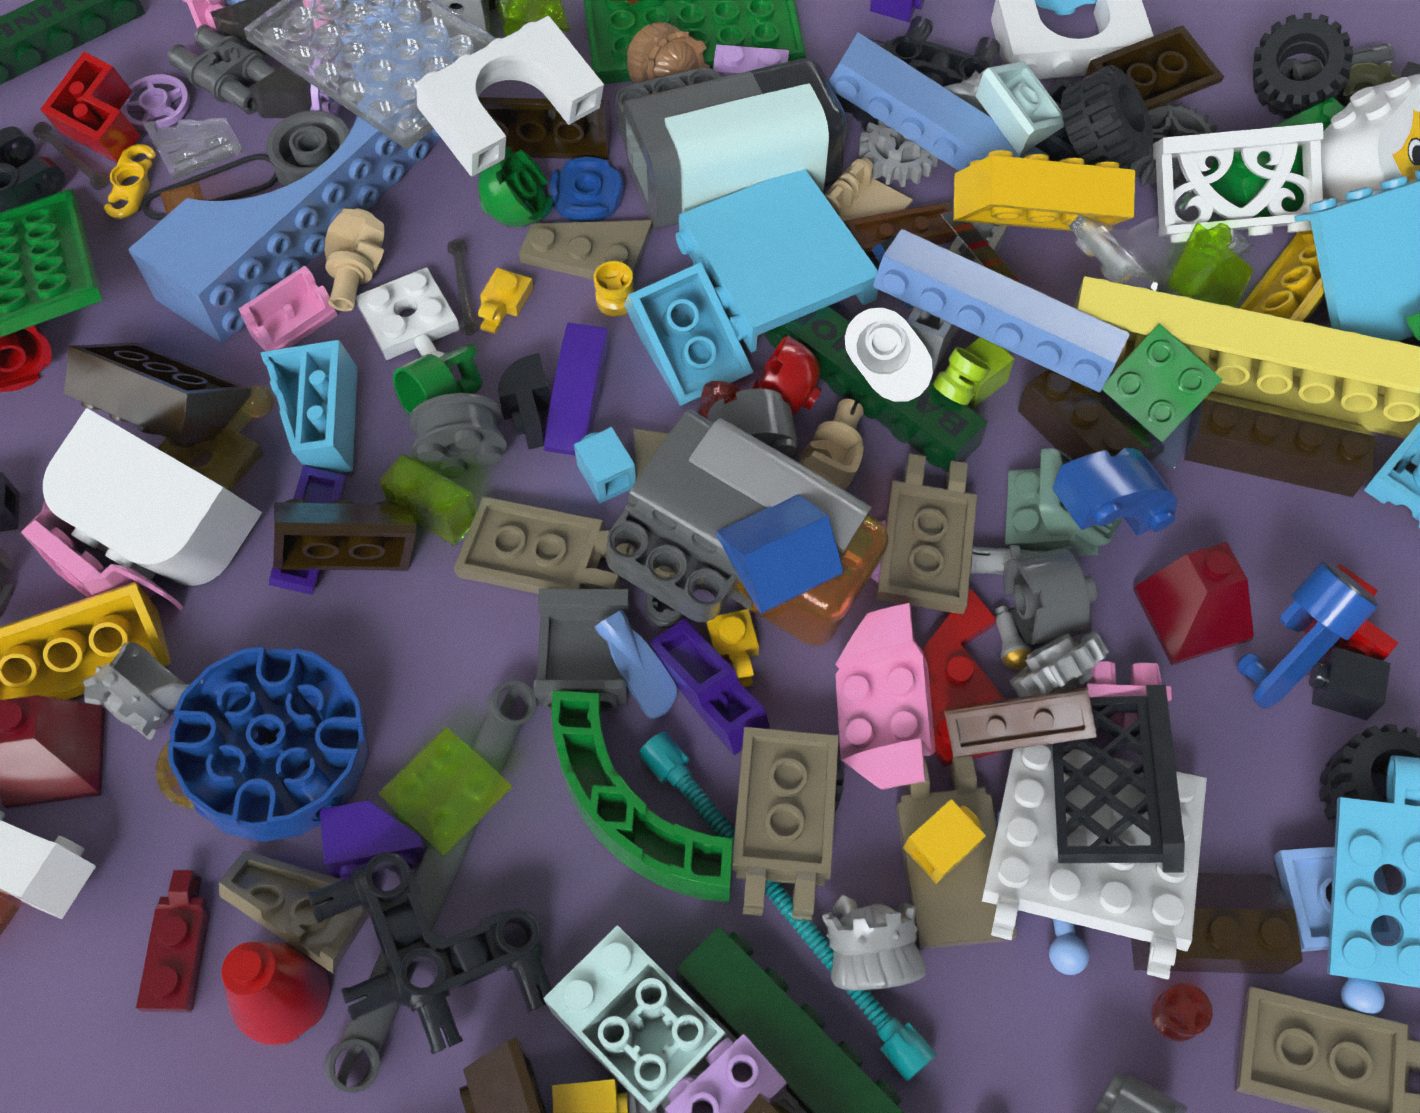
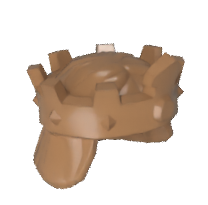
[627,22,710,83]

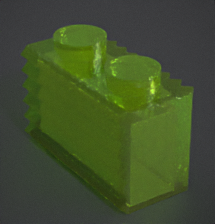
[380,454,477,546]

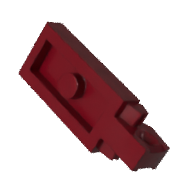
[136,870,210,1013]

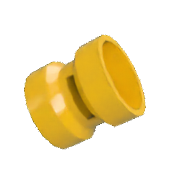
[593,261,634,317]

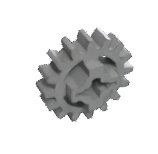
[858,120,938,187]
[1009,632,1109,697]

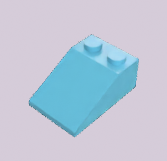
[624,262,753,407]

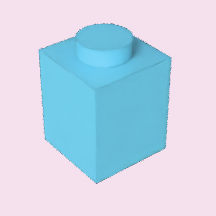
[574,427,636,504]

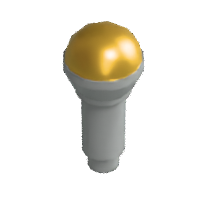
[995,606,1032,670]

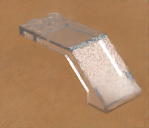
[1069,190,1254,294]

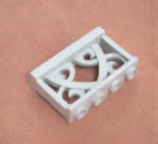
[1153,123,1323,243]

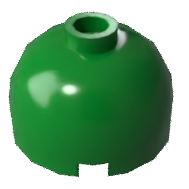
[478,147,553,227]

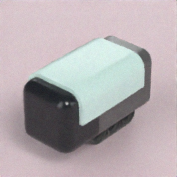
[616,59,848,230]

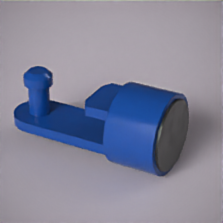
[1237,561,1379,708]

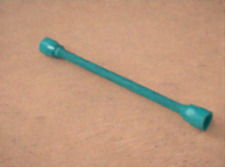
[638,731,937,1082]

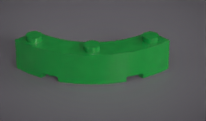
[551,691,733,903]

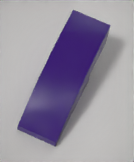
[544,322,609,456]
[648,619,770,755]

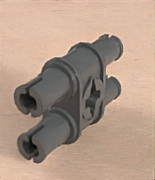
[168,24,287,115]

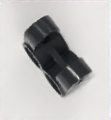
[0,126,66,212]

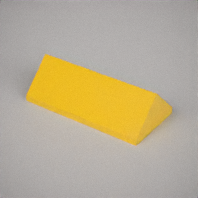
[1239,230,1325,323]
[0,582,171,700]

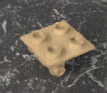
[824,157,913,222]

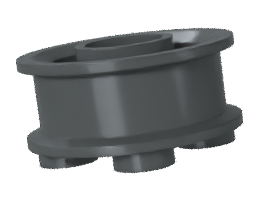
[267,111,350,187]
[409,393,507,478]

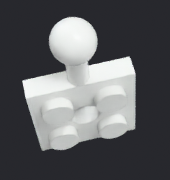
[355,267,460,373]

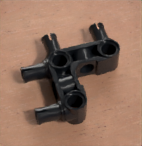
[835,16,1001,131]
[307,852,552,1055]

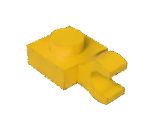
[478,268,534,334]
[706,609,759,688]

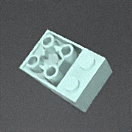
[543,925,726,1113]

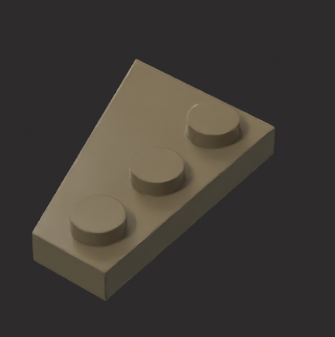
[519,220,653,280]
[219,850,369,973]

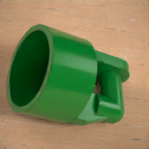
[393,344,483,415]

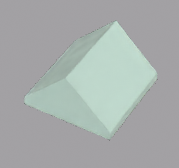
[976,61,1064,156]

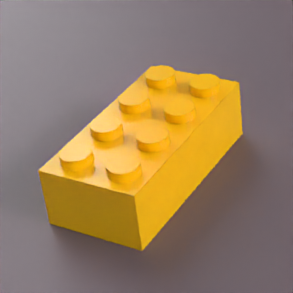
[953,150,1135,233]

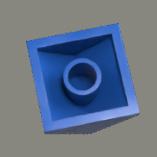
[716,494,843,615]

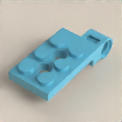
[1327,755,1420,988]

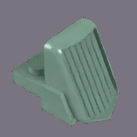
[1005,448,1122,557]

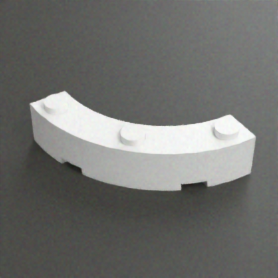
[0,811,96,919]

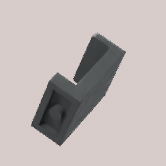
[533,589,630,711]

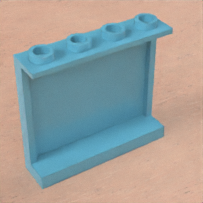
[675,169,878,353]
[1294,170,1420,341]

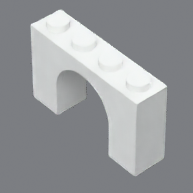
[991,0,1153,79]
[417,16,604,177]

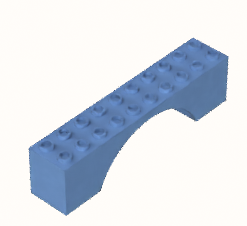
[128,13,468,344]

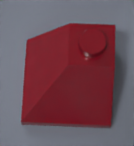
[1133,542,1254,665]
[0,695,105,808]

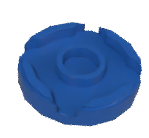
[548,157,624,222]

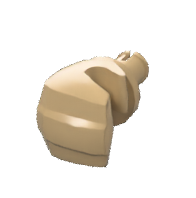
[324,208,385,312]
[799,399,864,490]

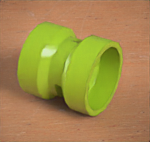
[933,347,991,405]

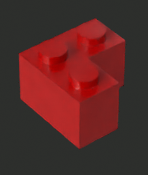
[40,51,141,163]

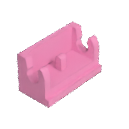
[238,265,338,351]

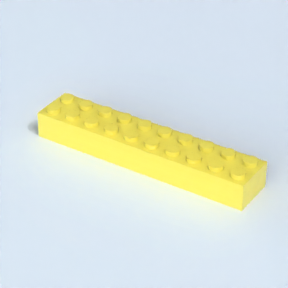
[1073,276,1420,439]

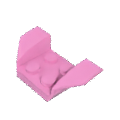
[21,501,184,611]
[835,603,936,790]

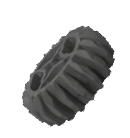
[1122,102,1217,193]

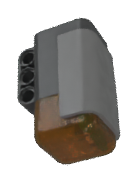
[606,409,889,647]

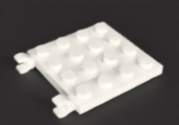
[982,744,1207,979]

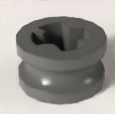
[646,593,685,629]

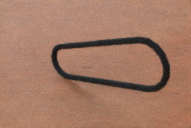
[142,154,278,220]

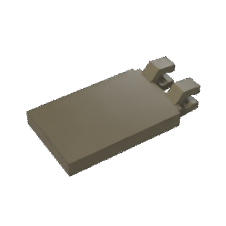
[876,453,977,614]
[453,496,635,594]
[732,727,839,921]
[895,756,1017,950]
[1235,986,1420,1113]

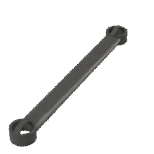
[323,680,537,1093]

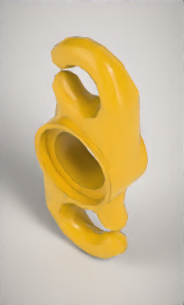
[104,144,156,219]

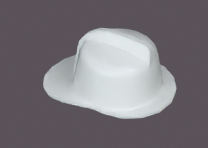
[845,307,933,402]

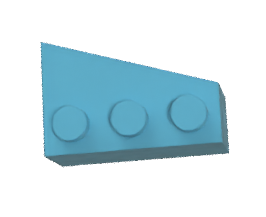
[260,340,358,474]

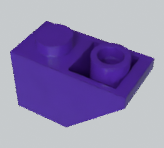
[320,800,427,880]

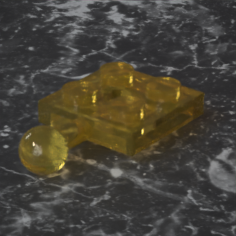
[157,385,274,491]

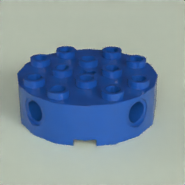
[168,646,369,842]

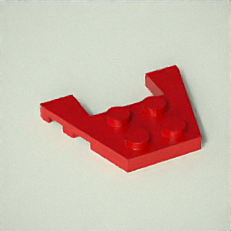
[922,589,1005,767]

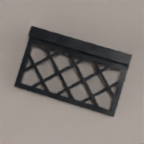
[1052,684,1185,873]

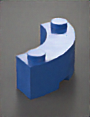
[1052,448,1177,536]

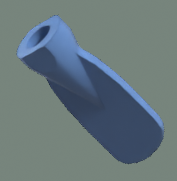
[594,609,677,719]

